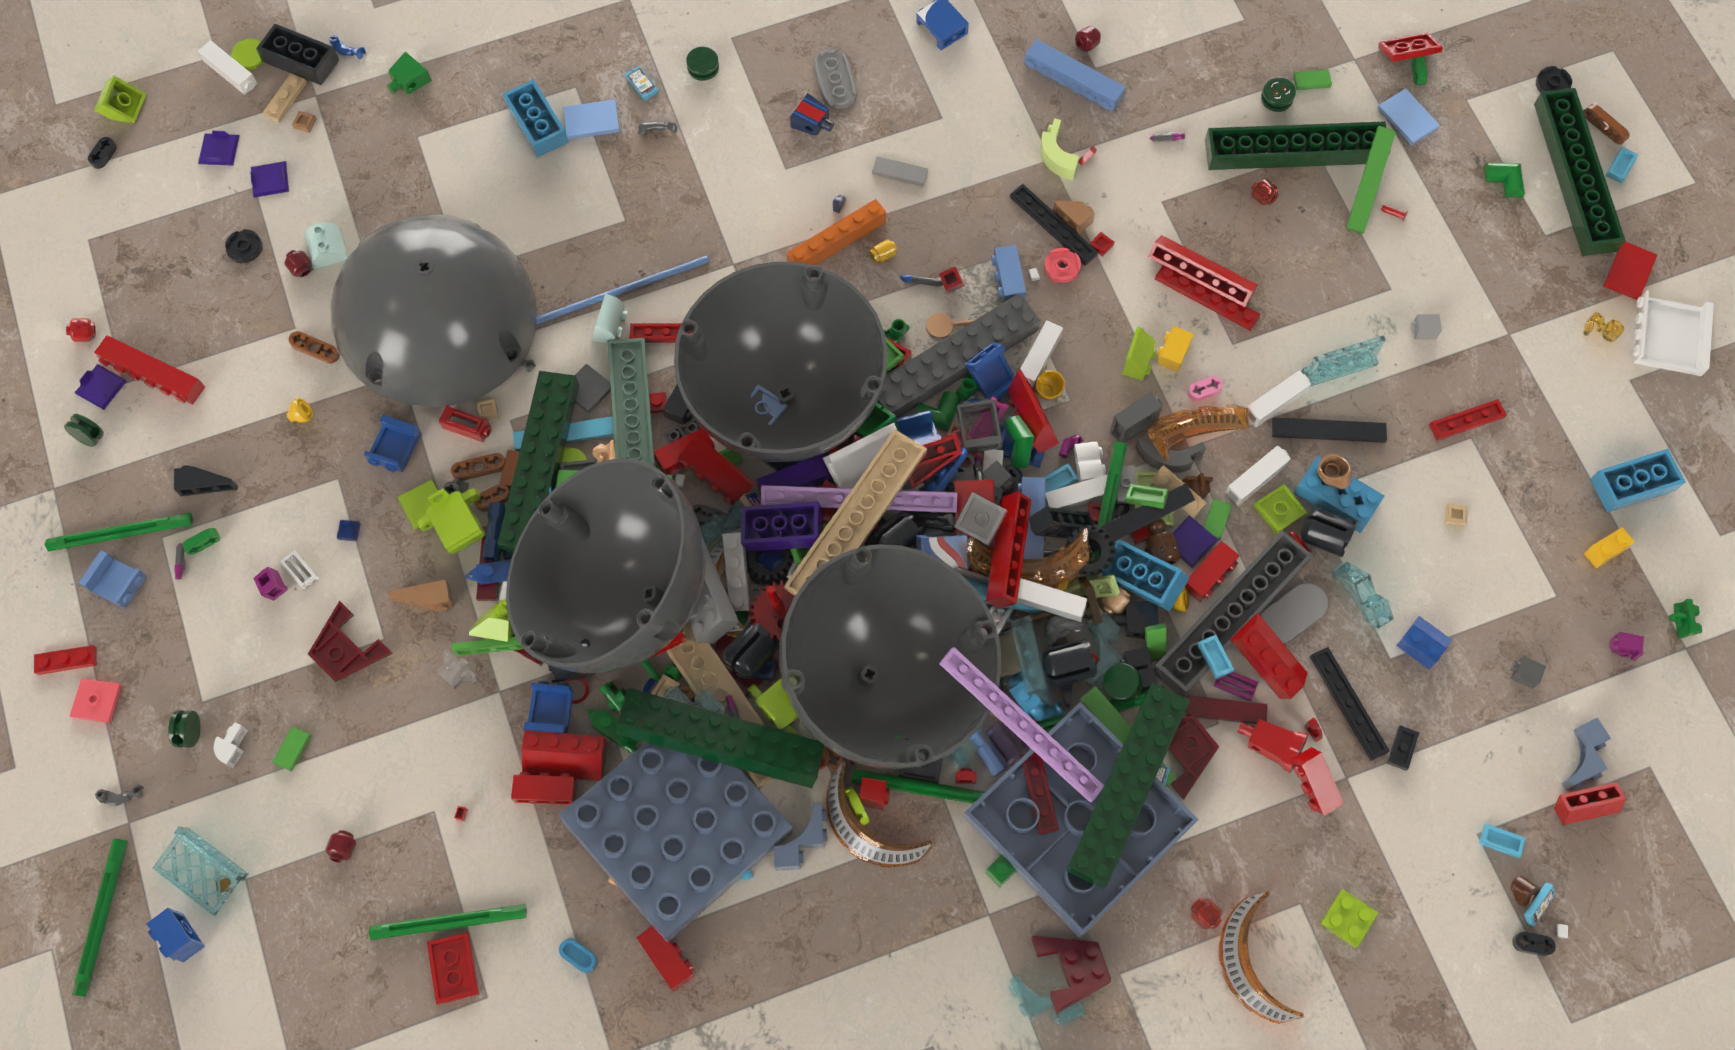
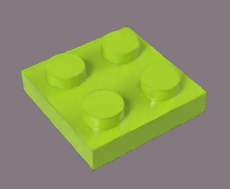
[1320,889,1378,948]

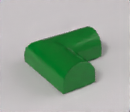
[1483,163,1525,198]
[915,391,961,432]
[1005,415,1034,468]

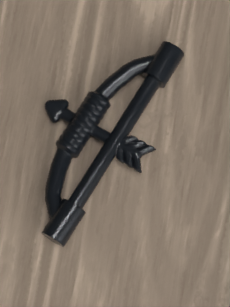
[909,511,955,533]

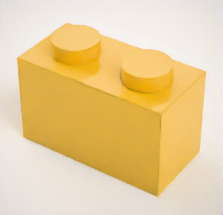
[1156,326,1194,372]
[1584,527,1635,569]

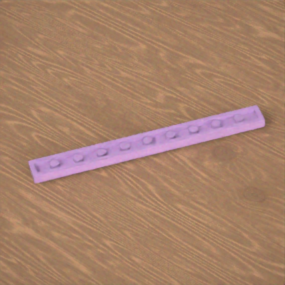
[761,485,957,513]
[939,647,1104,802]

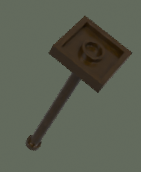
[986,576,1103,636]

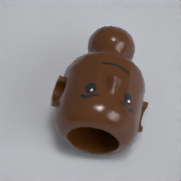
[1144,519,1180,565]

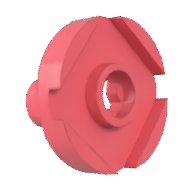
[1044,248,1081,283]

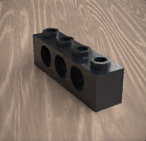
[1028,507,1095,539]

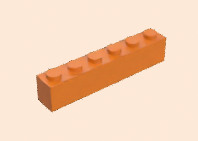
[786,199,886,266]

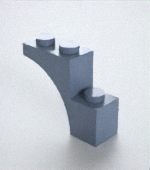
[1562,717,1611,790]
[774,803,828,871]

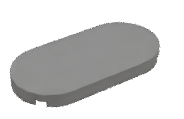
[814,49,857,110]
[1261,583,1328,644]

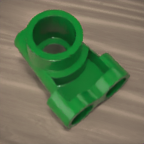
[884,319,910,344]
[956,372,981,401]
[599,681,627,712]

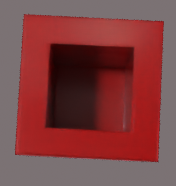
[939,266,965,293]

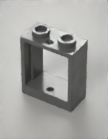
[1110,393,1162,443]
[957,399,1002,453]

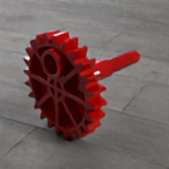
[749,580,795,642]

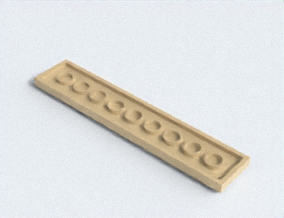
[784,429,927,596]
[667,621,774,789]

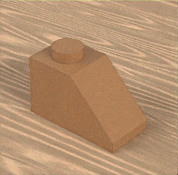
[1053,200,1095,234]

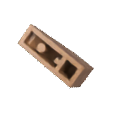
[388,579,453,612]

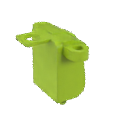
[417,488,486,555]
[747,678,799,735]

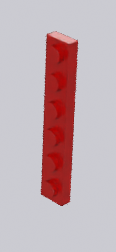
[1155,265,1260,331]

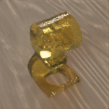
[1583,312,1624,342]

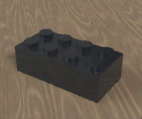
[256,24,339,85]

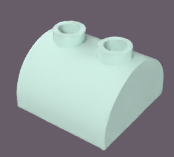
[304,223,348,270]
[592,294,627,343]

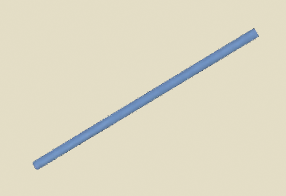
[536,256,709,325]

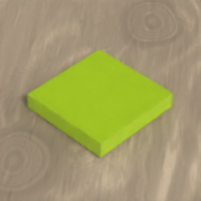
[398,479,441,530]
[1253,484,1308,535]

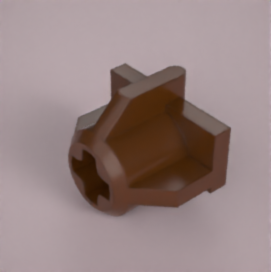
[1181,473,1213,499]
[1510,876,1542,909]

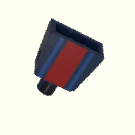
[790,93,834,136]

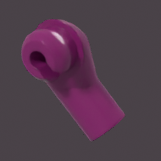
[1059,435,1083,458]

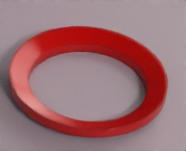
[563,678,589,704]

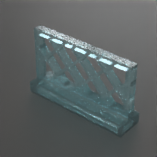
[1302,335,1386,387]
[1010,615,1053,707]
[152,826,248,915]

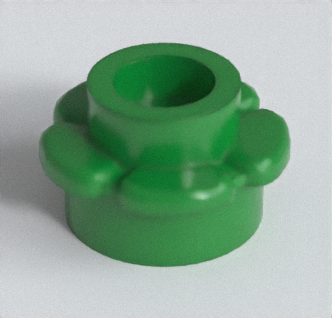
[663,664,682,681]

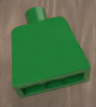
[386,52,432,94]

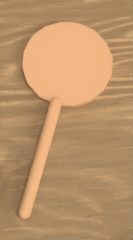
[926,313,974,338]

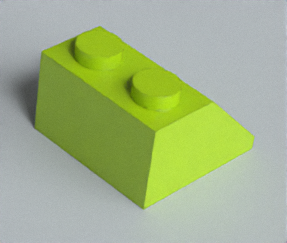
[94,76,147,124]
[1122,326,1157,381]
[469,600,513,642]

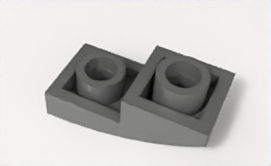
[663,418,702,444]

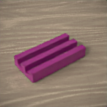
[1213,672,1259,702]

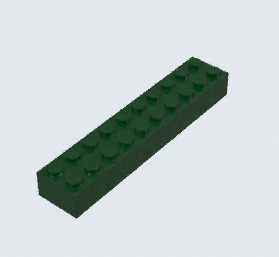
[1534,88,1626,256]
[1205,121,1390,170]
[497,371,579,554]
[1066,682,1190,889]
[615,688,824,789]

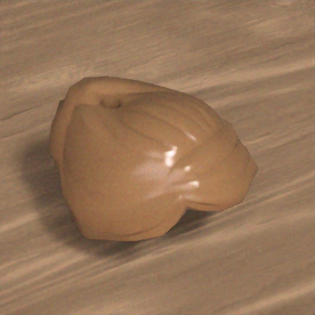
[1317,454,1352,490]

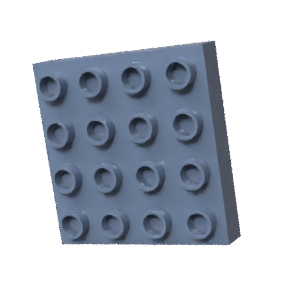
[963,702,1199,938]
[559,743,793,942]

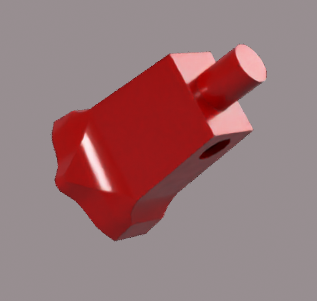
[1237,719,1308,773]

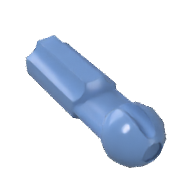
[969,727,1008,778]

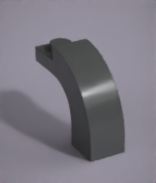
[1135,434,1206,473]

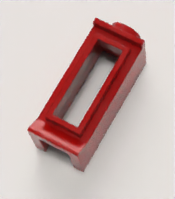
[438,405,491,442]

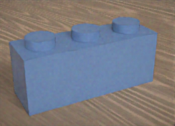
[991,245,1026,303]

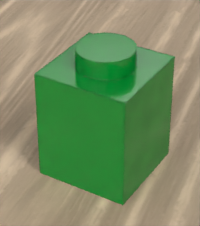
[986,855,1016,888]

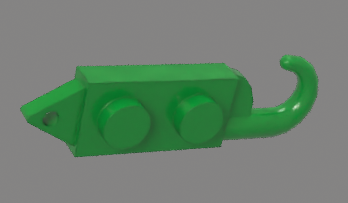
[587,709,638,754]

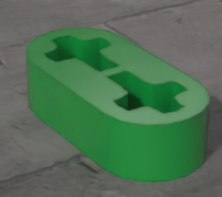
[1411,56,1427,85]
[182,528,220,555]

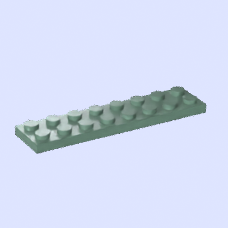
[607,338,655,467]

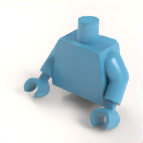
[1009,662,1066,721]

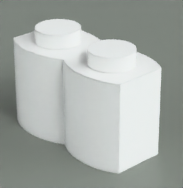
[1073,442,1106,483]

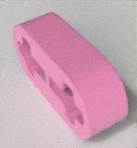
[1188,376,1223,401]

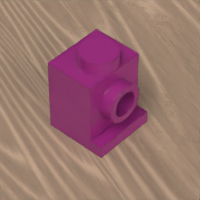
[253,567,288,601]
[1609,632,1644,661]

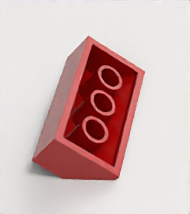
[1007,369,1059,454]
[678,434,756,506]
[1230,613,1308,699]
[521,730,608,781]

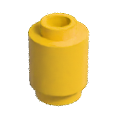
[869,239,897,263]

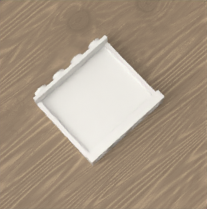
[1632,290,1714,376]
[823,423,924,491]

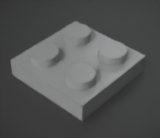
[954,492,1008,546]

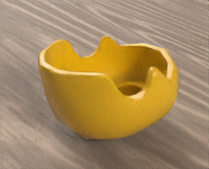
[1035,370,1065,400]

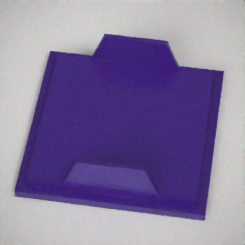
[198,130,240,166]
[250,161,289,198]
[74,364,127,410]
[1173,515,1218,568]

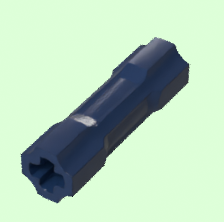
[482,502,506,562]

